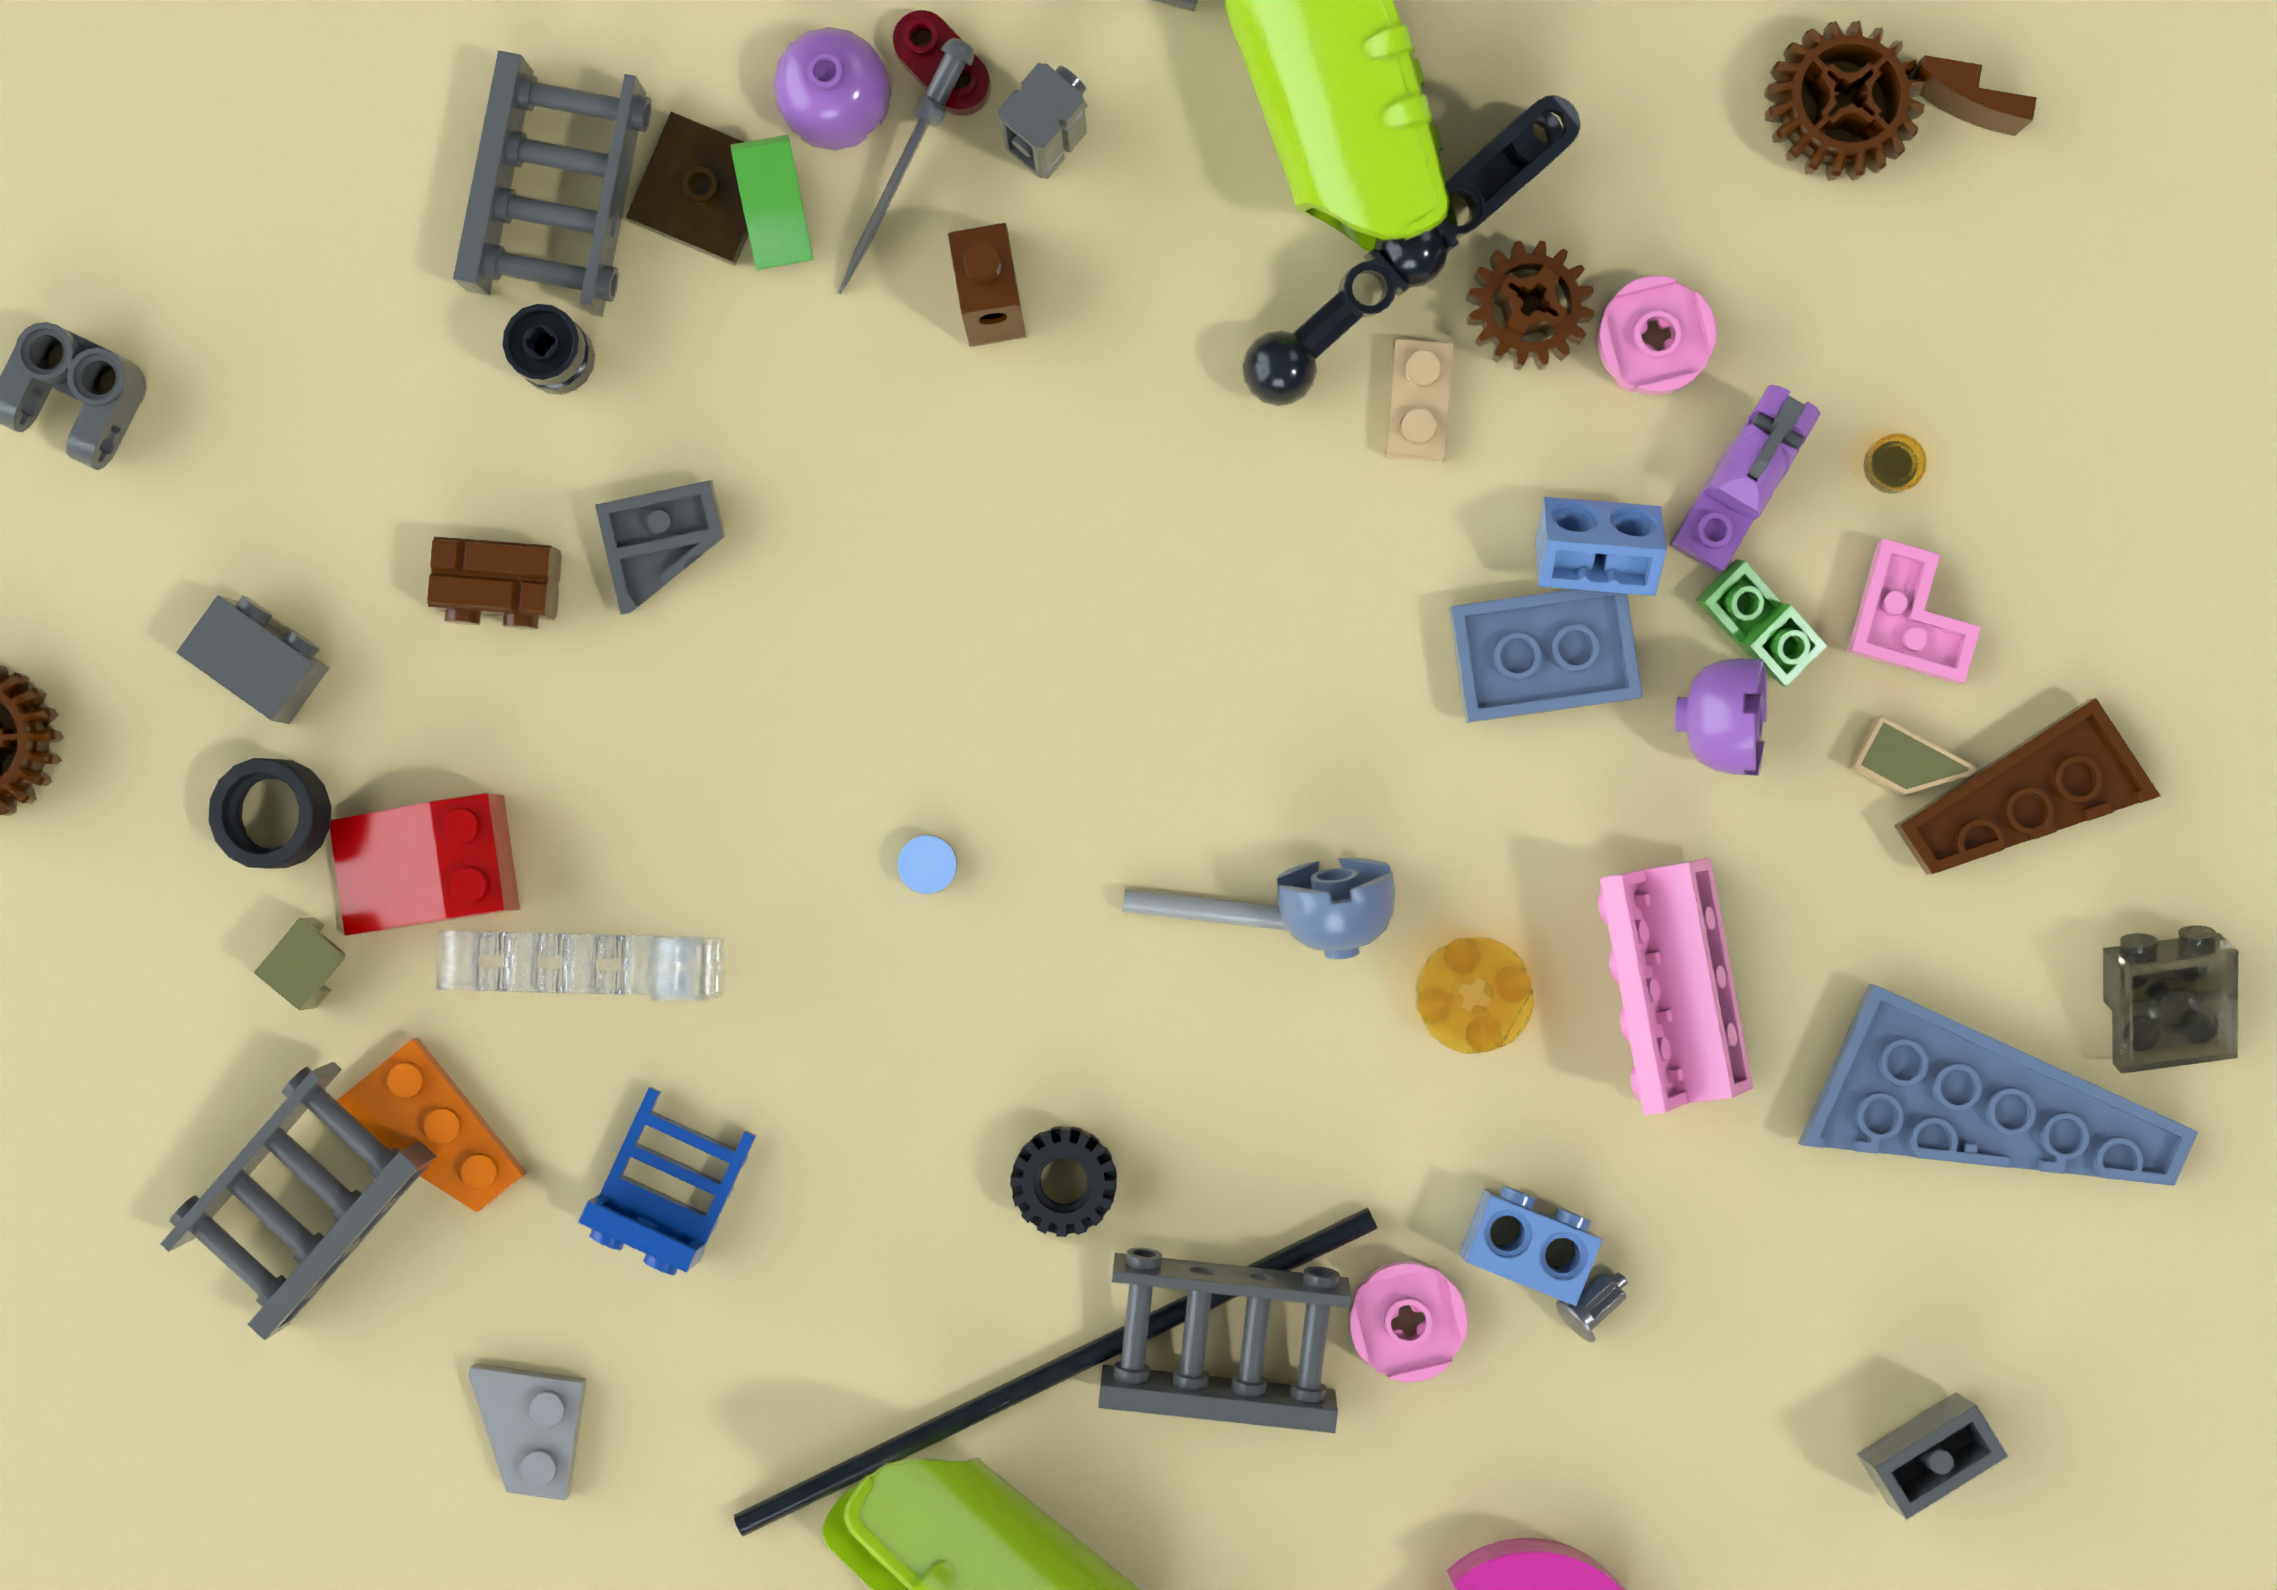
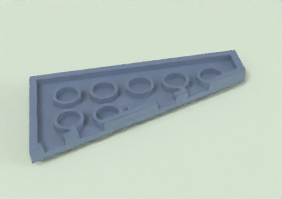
[1798,984,2198,1186]

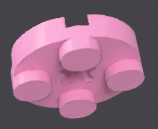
[1596,275,1717,395]
[1348,1261,1468,1382]

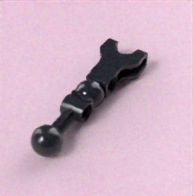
[1243,95,1580,406]

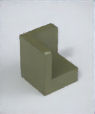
[254,917,346,1010]

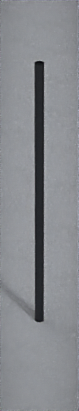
[734,1207,1378,1537]

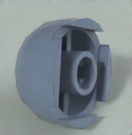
[1277,858,1395,959]

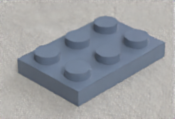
[1449,589,1642,723]

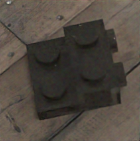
[2103,925,2239,1074]

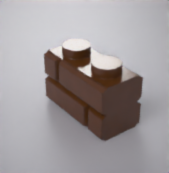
[427,536,562,630]

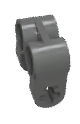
[0,322,147,470]

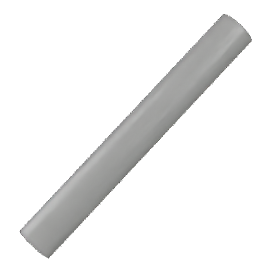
[1122,889,1289,931]

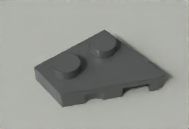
[595,480,725,615]

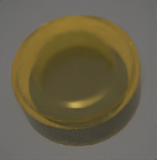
[1863,433,1927,494]

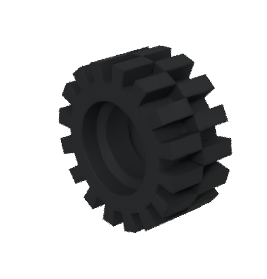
[1010,1126,1117,1237]

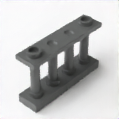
[453,50,652,317]
[161,1062,437,1340]
[1098,1248,1352,1433]

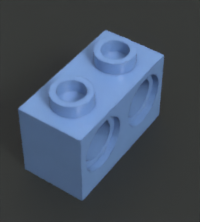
[1535,497,1666,596]
[1459,1185,1602,1306]

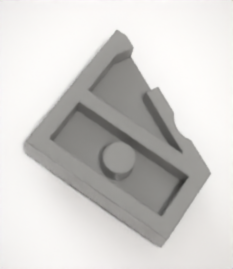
[469,1363,587,1501]

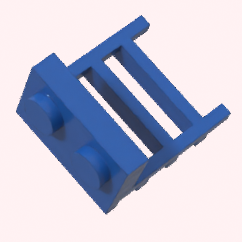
[578,1087,757,1275]

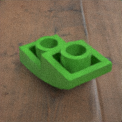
[730,135,814,270]
[1696,559,1827,687]

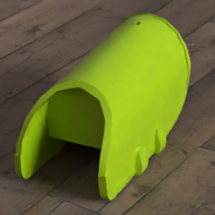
[1224,0,1458,251]
[821,1457,1140,1590]

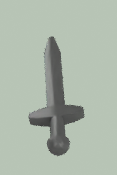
[838,38,974,294]

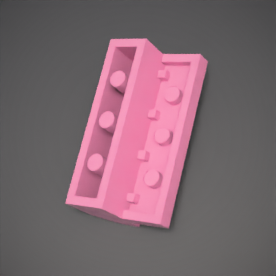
[1598,858,1754,1115]

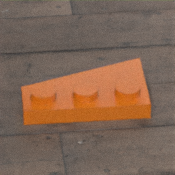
[336,1038,527,1213]

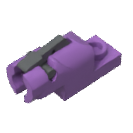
[1669,385,1821,574]

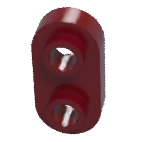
[893,10,991,116]

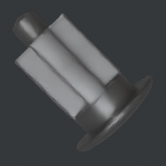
[1556,1272,1628,1342]

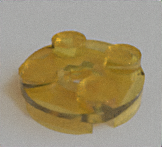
[1415,937,1534,1054]

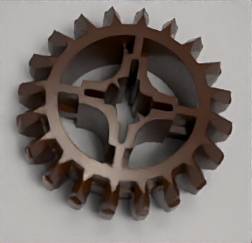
[1764,20,1925,181]
[0,665,64,816]

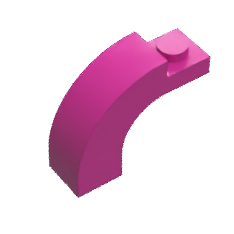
[1447,1538,1626,1590]

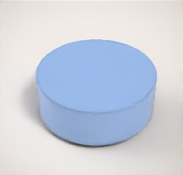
[898,835,957,894]

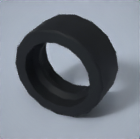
[208,758,332,869]

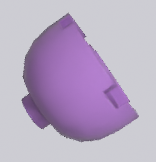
[774,27,891,150]
[1675,658,1767,776]

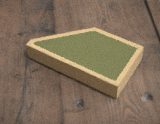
[1849,716,1977,796]

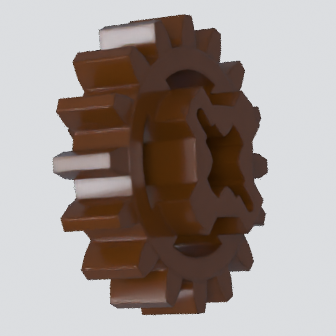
[1466,241,1594,370]

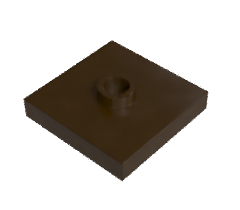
[626,111,749,266]

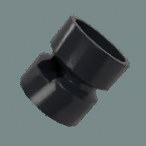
[502,304,595,395]

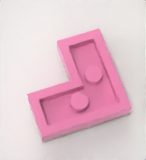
[1847,538,1981,685]

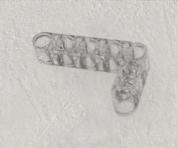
[437,930,726,1001]

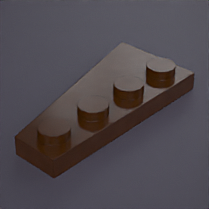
[1894,698,2161,875]

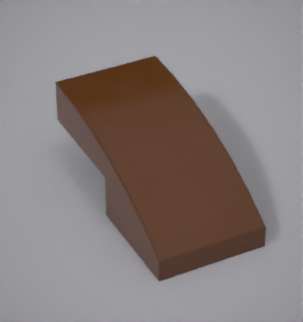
[1908,55,2037,136]

